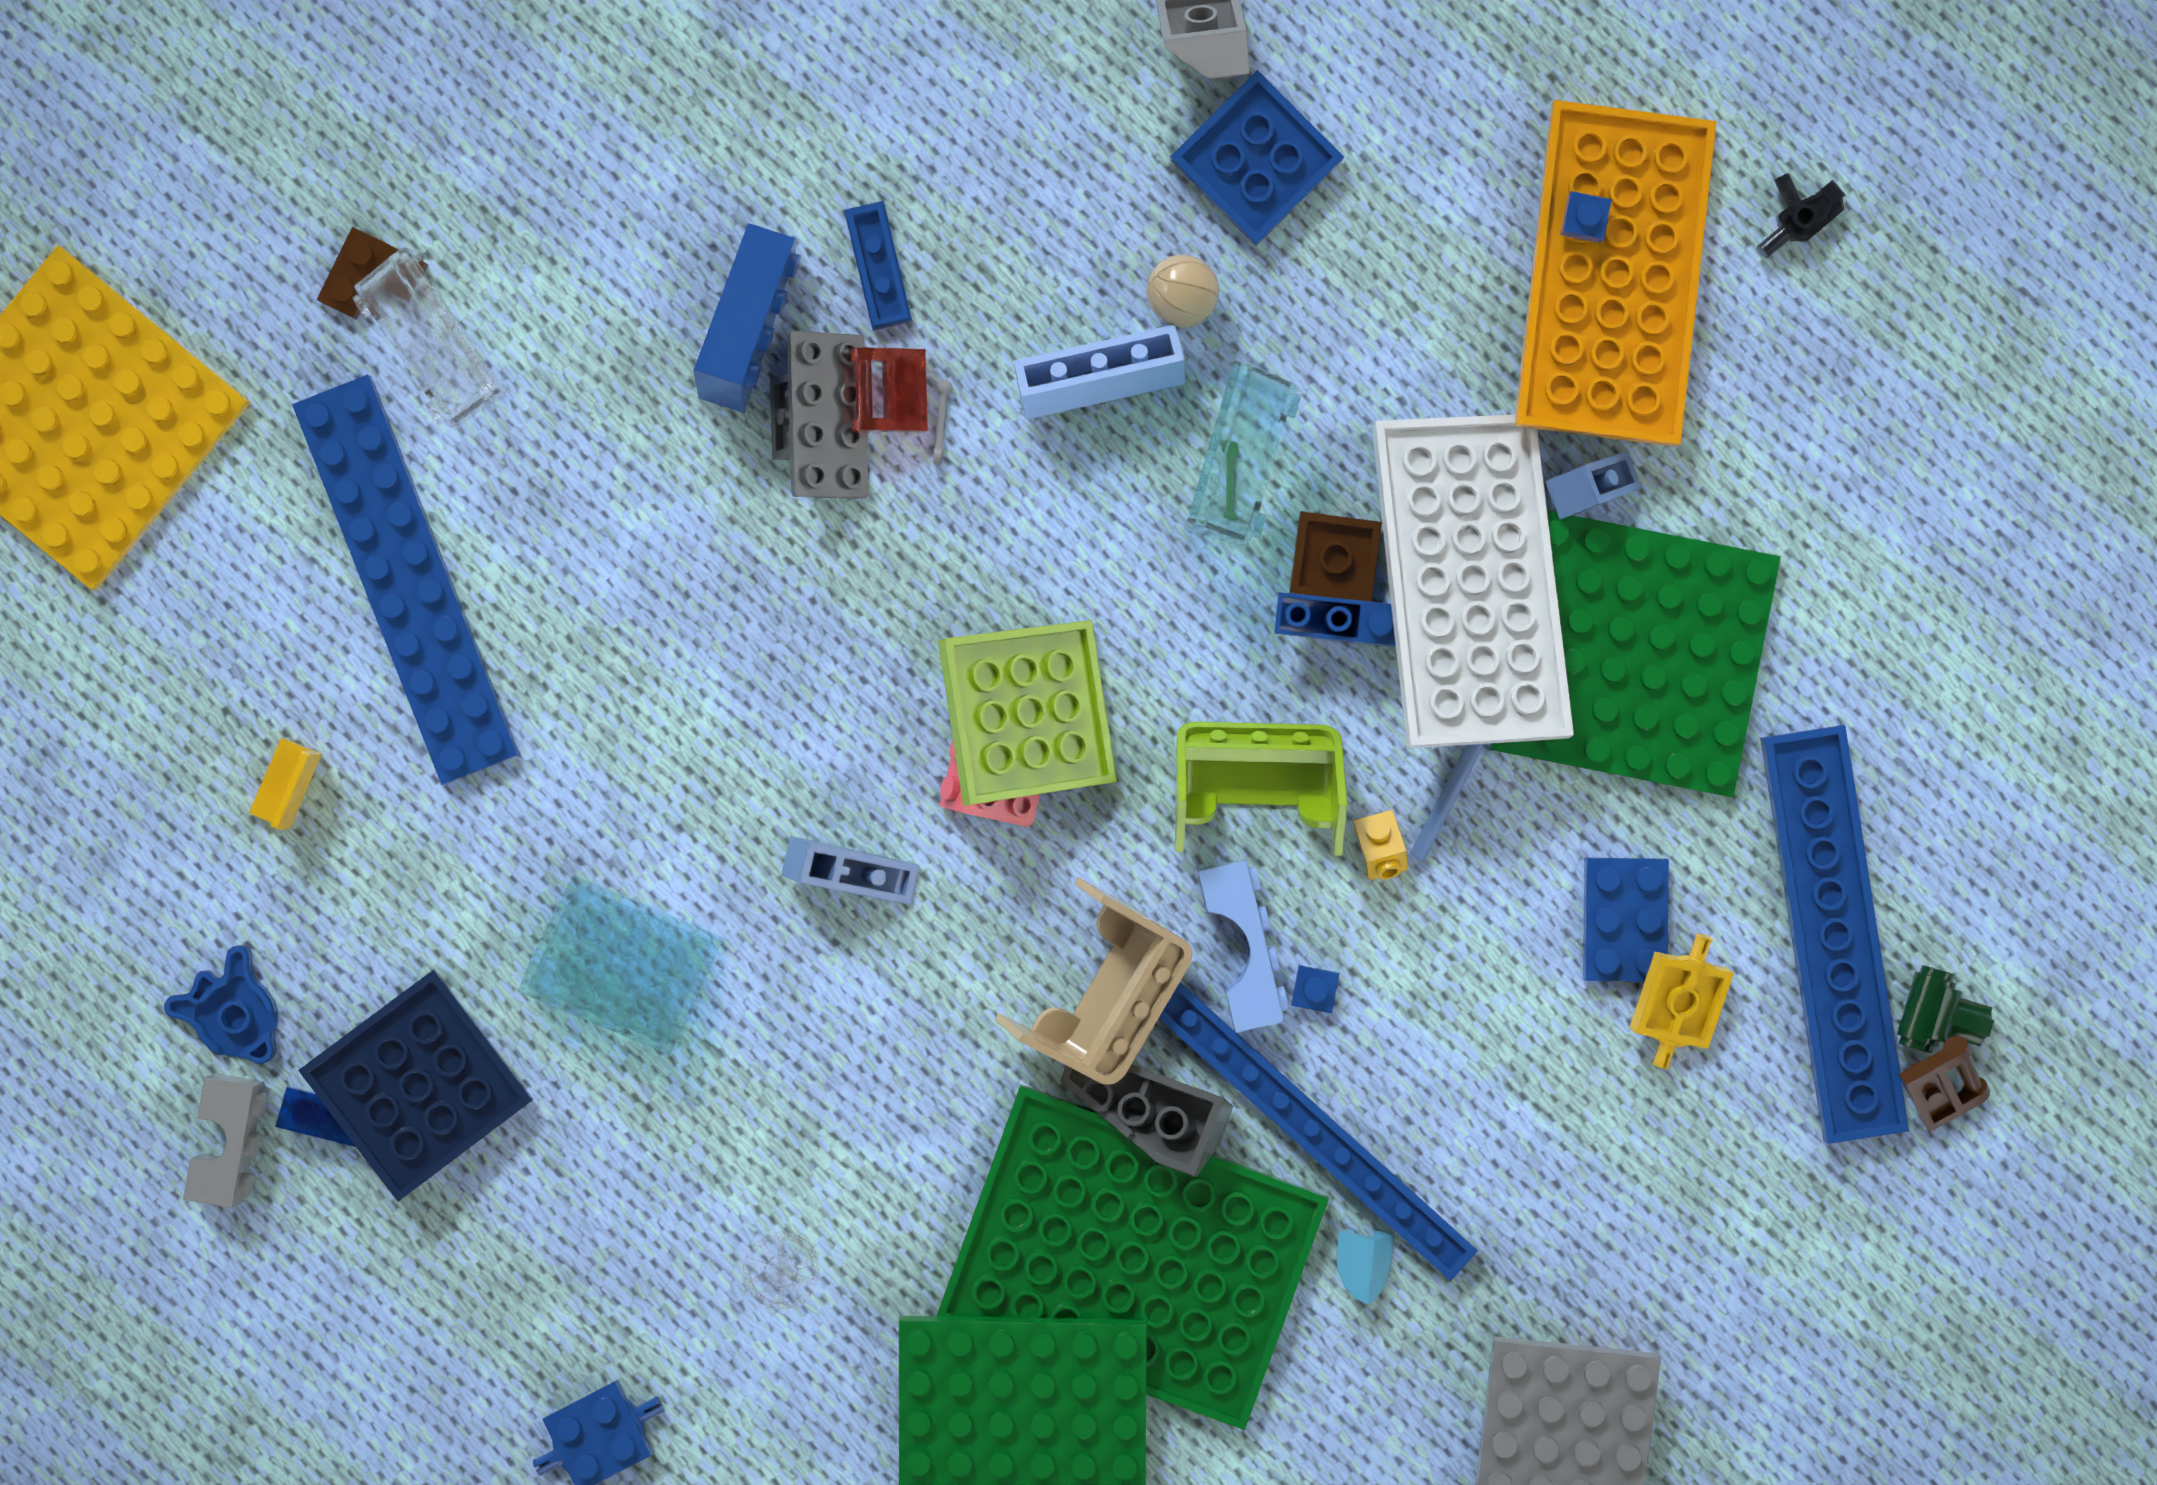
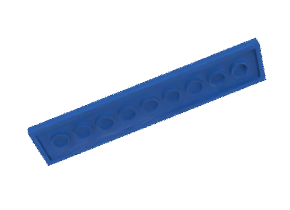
[292,374,520,785]
[1760,725,1909,1144]

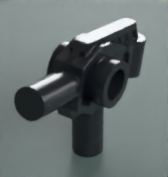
[1757,173,1846,259]

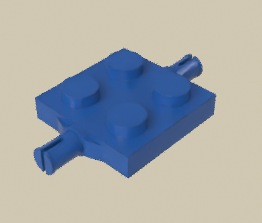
[533,1380,665,1485]

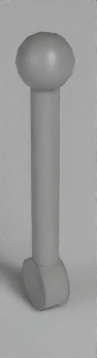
[933,380,952,465]

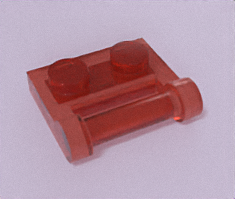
[851,347,928,433]

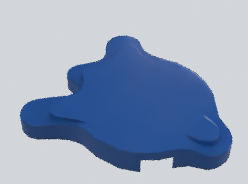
[164,945,278,1064]

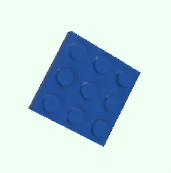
[1170,70,1344,246]

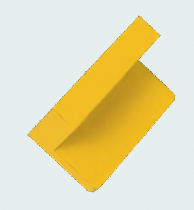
[249,738,322,830]

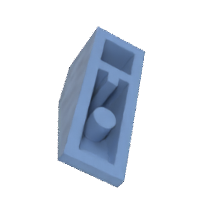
[781,836,920,905]

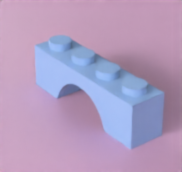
[1197,859,1289,1033]

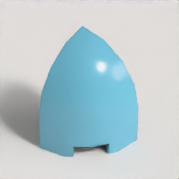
[1337,1229,1394,1305]

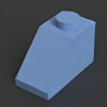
[1545,451,1642,520]

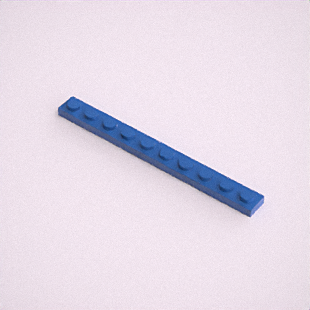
[1159,982,1478,1281]

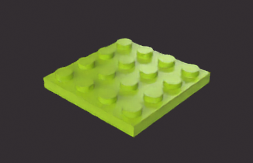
[938,620,1117,806]

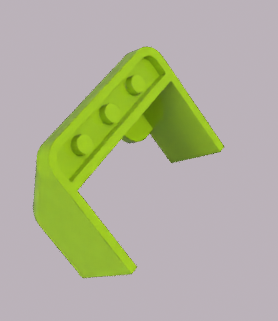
[1175,722,1347,856]

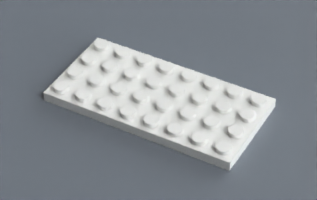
[1372,414,1574,749]

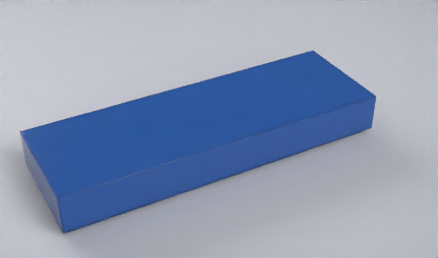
[844,200,913,331]

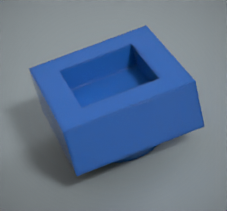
[1560,191,1612,243]
[1291,964,1340,1013]

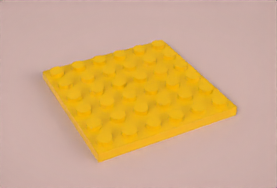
[0,245,251,591]

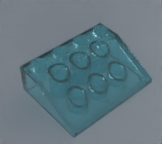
[517,875,724,1055]

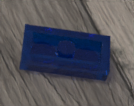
[275,1086,356,1147]

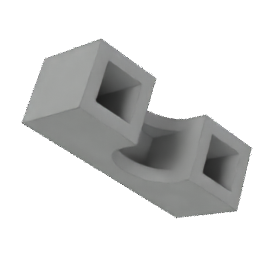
[183,1073,268,1208]

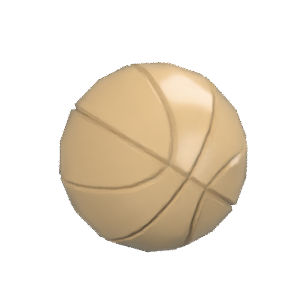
[1146,254,1219,328]

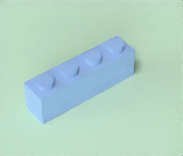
[1014,325,1186,420]

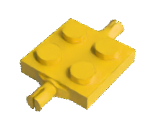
[1629,933,1734,1069]

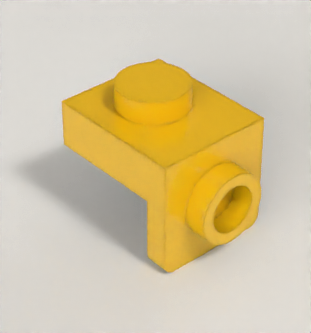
[1353,810,1408,880]

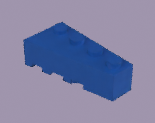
[694,223,801,413]

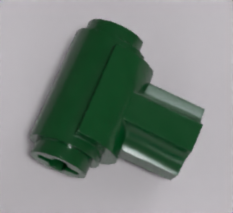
[1897,965,1994,1053]

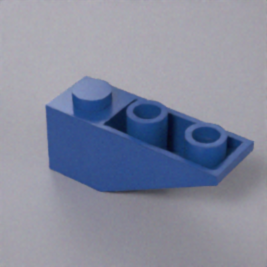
[1274,592,1396,648]

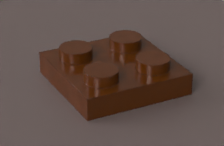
[1289,511,1382,602]

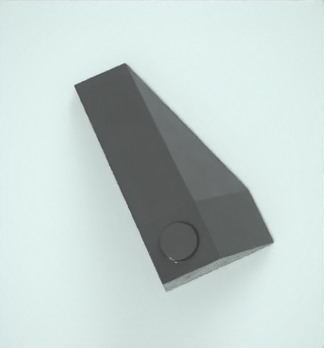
[1060,1064,1234,1177]

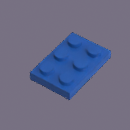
[1583,857,1669,982]

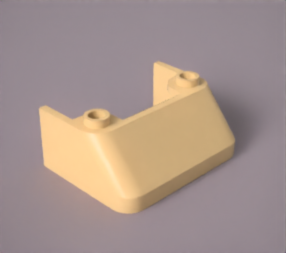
[995,877,1192,1085]

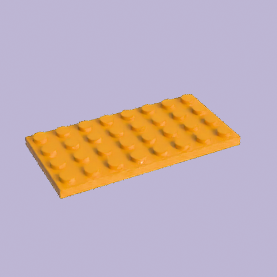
[1514,100,1717,447]

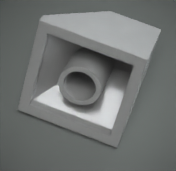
[1156,0,1249,79]

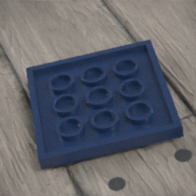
[298,969,534,1202]

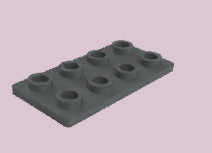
[770,331,869,499]

